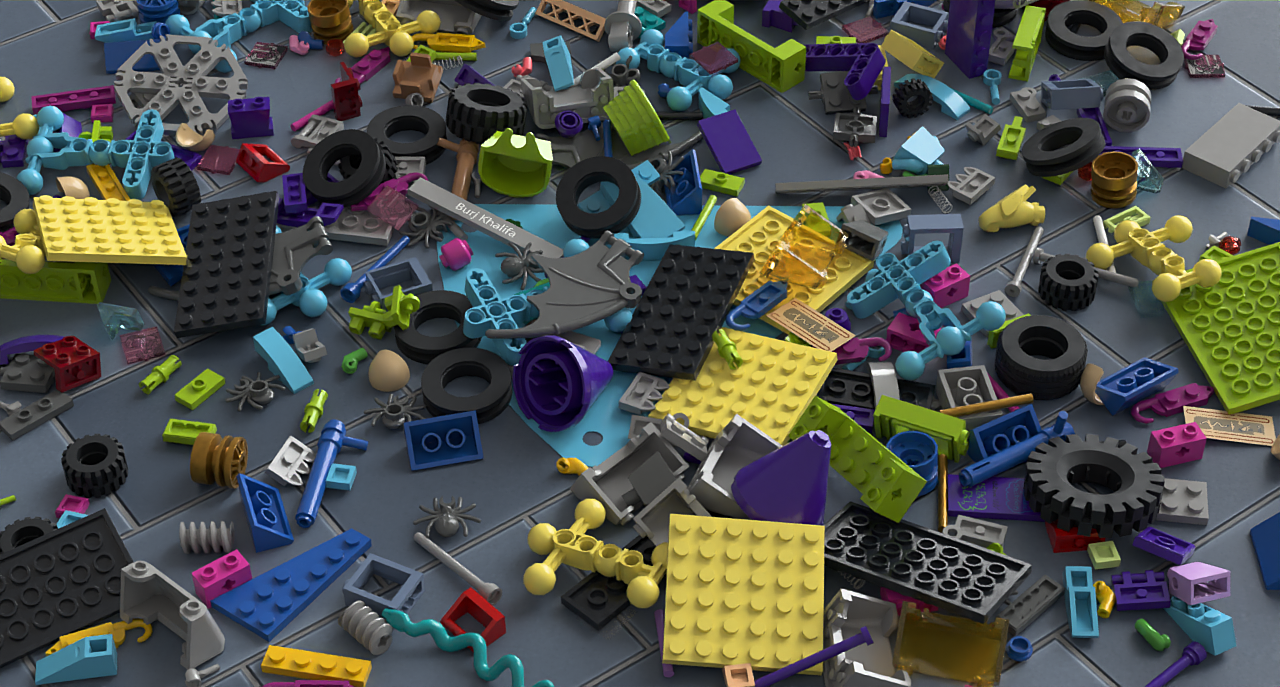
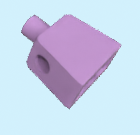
[1167,562,1230,605]

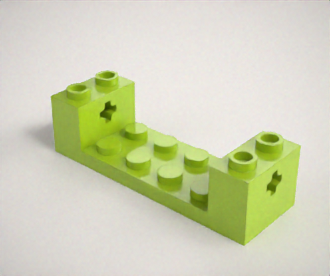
[697,0,806,93]
[0,259,111,304]
[789,396,927,523]

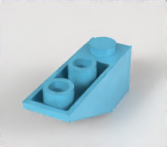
[543,35,574,92]
[1163,596,1236,656]
[35,634,117,685]

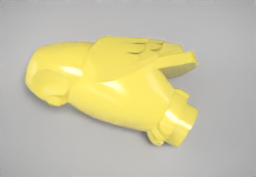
[979,184,1045,232]

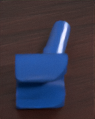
[588,115,601,141]
[283,326,317,344]

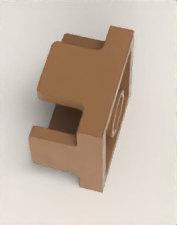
[393,52,443,103]

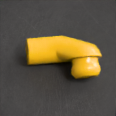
[556,458,589,476]
[1093,581,1116,618]

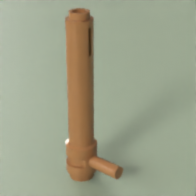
[437,137,479,220]

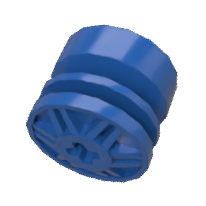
[136,0,181,24]
[886,431,938,497]

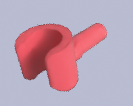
[844,142,862,160]

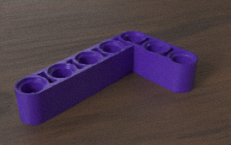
[804,43,886,100]

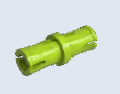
[712,329,743,369]
[139,355,182,394]
[300,389,328,433]

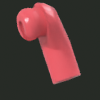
[511,57,532,77]

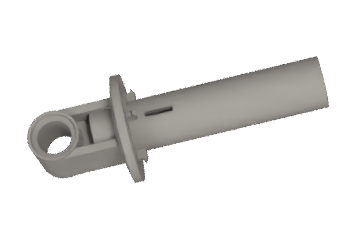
[604,0,642,52]

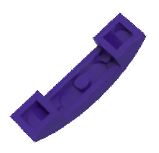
[277,198,344,228]
[0,335,64,365]

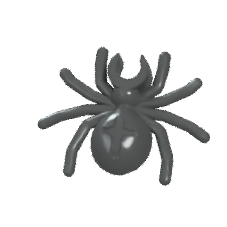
[649,151,684,193]
[399,207,453,249]
[495,242,544,290]
[225,372,285,412]
[364,394,427,430]
[413,496,481,538]

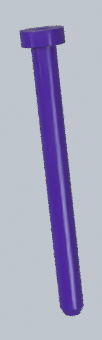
[754,626,874,687]

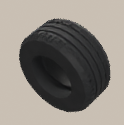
[995,315,1088,400]

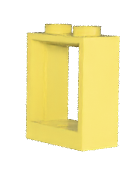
[880,30,944,78]

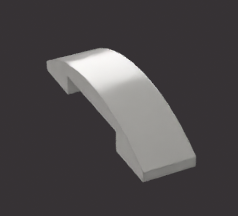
[866,362,900,410]

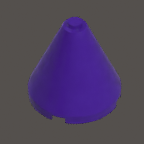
[513,335,613,432]
[731,430,831,526]

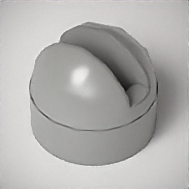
[405,93,424,106]

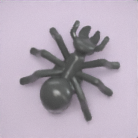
[597,55,641,87]

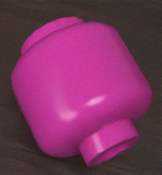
[439,238,473,271]

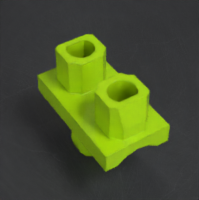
[78,120,113,143]
[383,285,420,330]
[348,301,393,340]

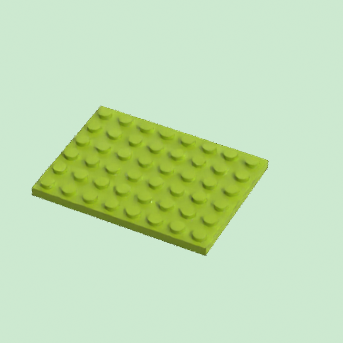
[1152,242,1280,414]

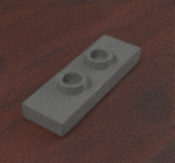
[0,390,74,441]
[995,575,1065,637]

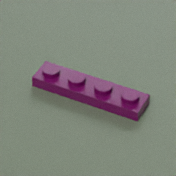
[32,85,116,115]

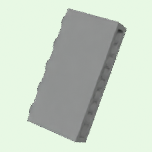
[1182,103,1280,189]

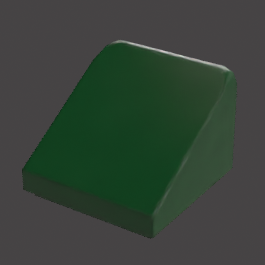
[927,164,949,191]

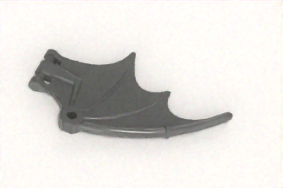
[535,119,703,185]
[148,216,333,301]
[485,230,644,339]

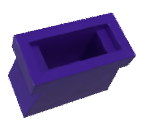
[762,0,799,33]
[228,97,274,139]

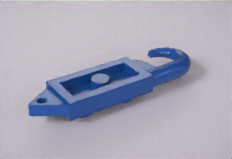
[725,280,788,331]

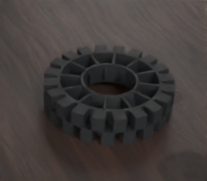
[1023,434,1165,538]

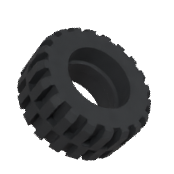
[445,83,528,144]

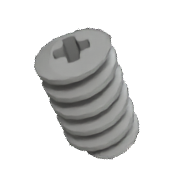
[179,521,235,554]
[338,601,393,655]

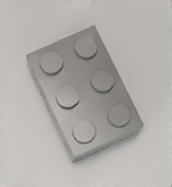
[936,365,1003,439]

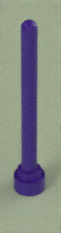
[1145,641,1207,687]

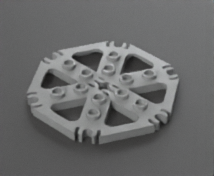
[114,34,248,136]

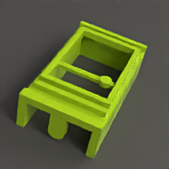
[1008,5,1046,82]
[873,395,969,463]

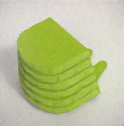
[603,80,671,156]
[478,128,553,198]

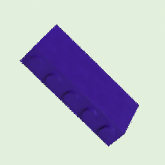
[945,0,995,79]

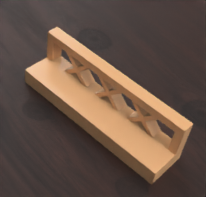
[535,0,606,42]

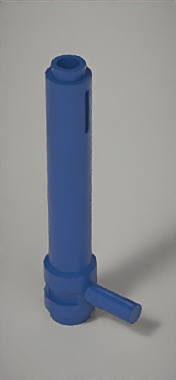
[959,411,1075,487]
[295,419,369,528]

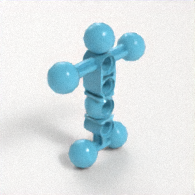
[616,29,741,112]
[261,225,352,326]

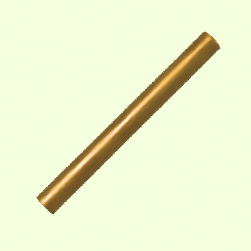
[938,393,1033,417]
[938,454,948,533]

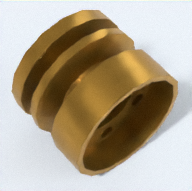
[307,0,354,45]
[1091,151,1138,208]
[190,432,248,489]

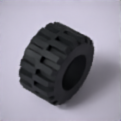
[338,137,398,185]
[151,157,201,217]
[1038,254,1099,311]
[61,434,128,498]
[0,517,58,555]

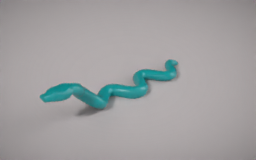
[381,608,554,687]

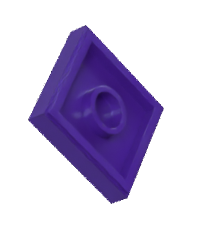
[1132,526,1196,565]

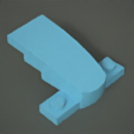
[578,160,685,239]

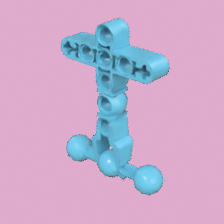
[165,0,312,73]
[16,105,175,200]
[463,239,632,366]
[847,241,1006,380]

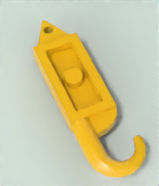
[411,33,485,53]
[45,618,152,657]

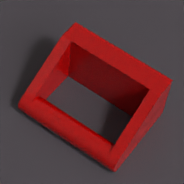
[235,143,290,182]
[1045,520,1106,553]
[440,587,506,653]

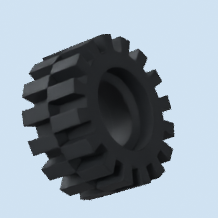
[892,78,933,118]

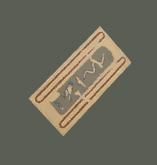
[767,298,856,352]
[1183,406,1276,446]

